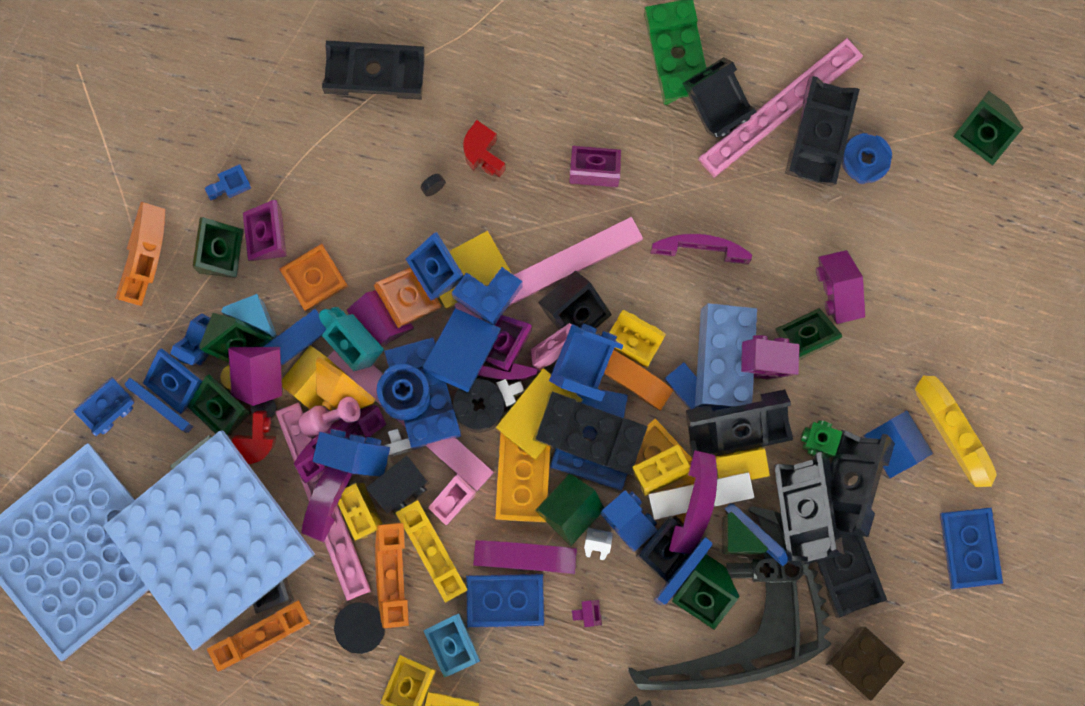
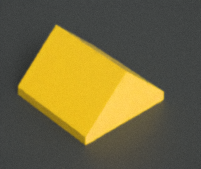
[282,345,345,409]
[380,655,437,706]

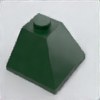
[953,91,1023,166]
[672,554,740,630]

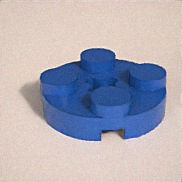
[842,133,892,184]

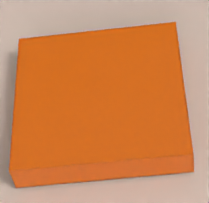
[279,243,348,312]
[374,267,442,328]

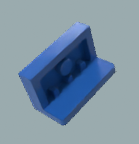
[73,376,134,436]

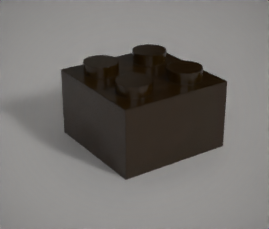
[827,627,905,701]

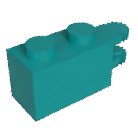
[318,307,384,372]

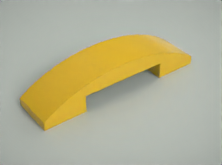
[396,500,467,603]

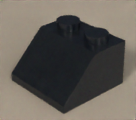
[538,270,612,330]
[366,455,429,515]

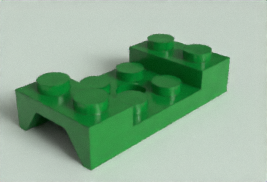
[644,0,707,105]

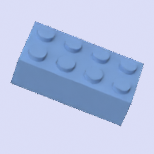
[695,303,757,409]

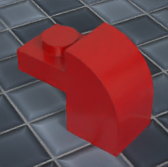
[463,120,506,177]
[232,411,277,464]

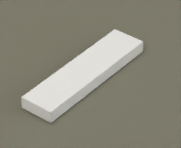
[648,472,754,520]

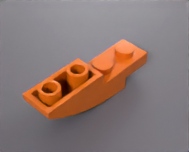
[115,202,165,306]

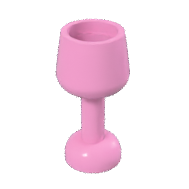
[299,397,360,438]

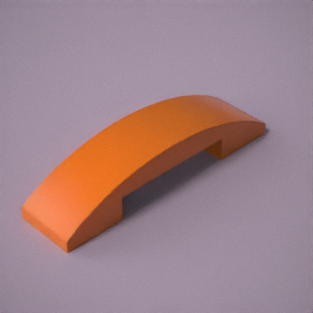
[604,350,673,411]
[375,523,409,628]
[207,600,311,672]

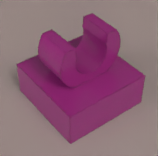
[572,600,602,627]

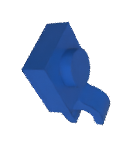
[205,164,251,201]

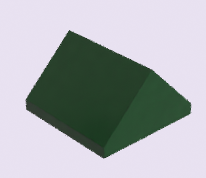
[192,217,244,278]
[775,308,842,360]
[199,313,272,363]
[187,374,251,436]
[535,474,604,546]
[722,511,768,555]

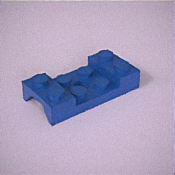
[384,338,461,450]

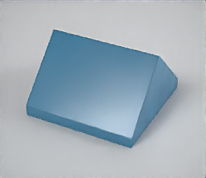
[221,294,277,339]
[423,614,480,678]

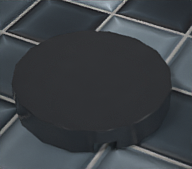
[334,602,386,654]

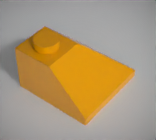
[316,357,376,411]

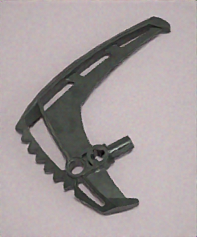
[628,507,831,690]

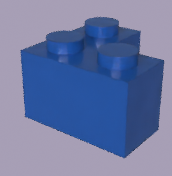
[452,267,523,325]
[312,429,390,477]
[600,490,658,552]

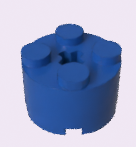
[377,364,430,420]

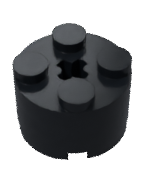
[453,379,504,433]

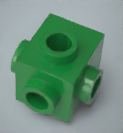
[800,420,843,458]

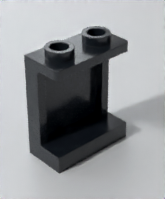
[682,57,757,137]

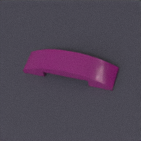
[651,234,752,264]
[476,363,538,383]
[293,405,386,483]
[669,451,717,554]
[301,466,359,543]
[473,540,577,574]

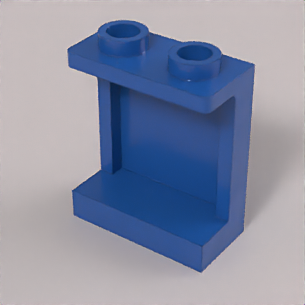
[549,323,624,402]

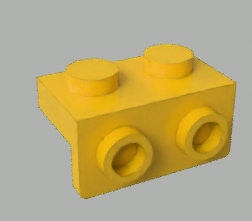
[609,310,666,368]

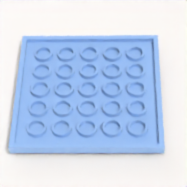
[103,431,315,650]
[0,443,149,661]

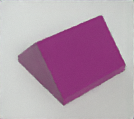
[569,146,621,187]
[243,200,287,261]
[346,290,414,347]
[484,315,532,372]
[228,347,283,406]

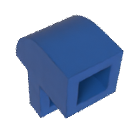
[170,313,210,366]

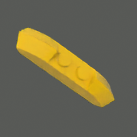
[915,375,997,487]

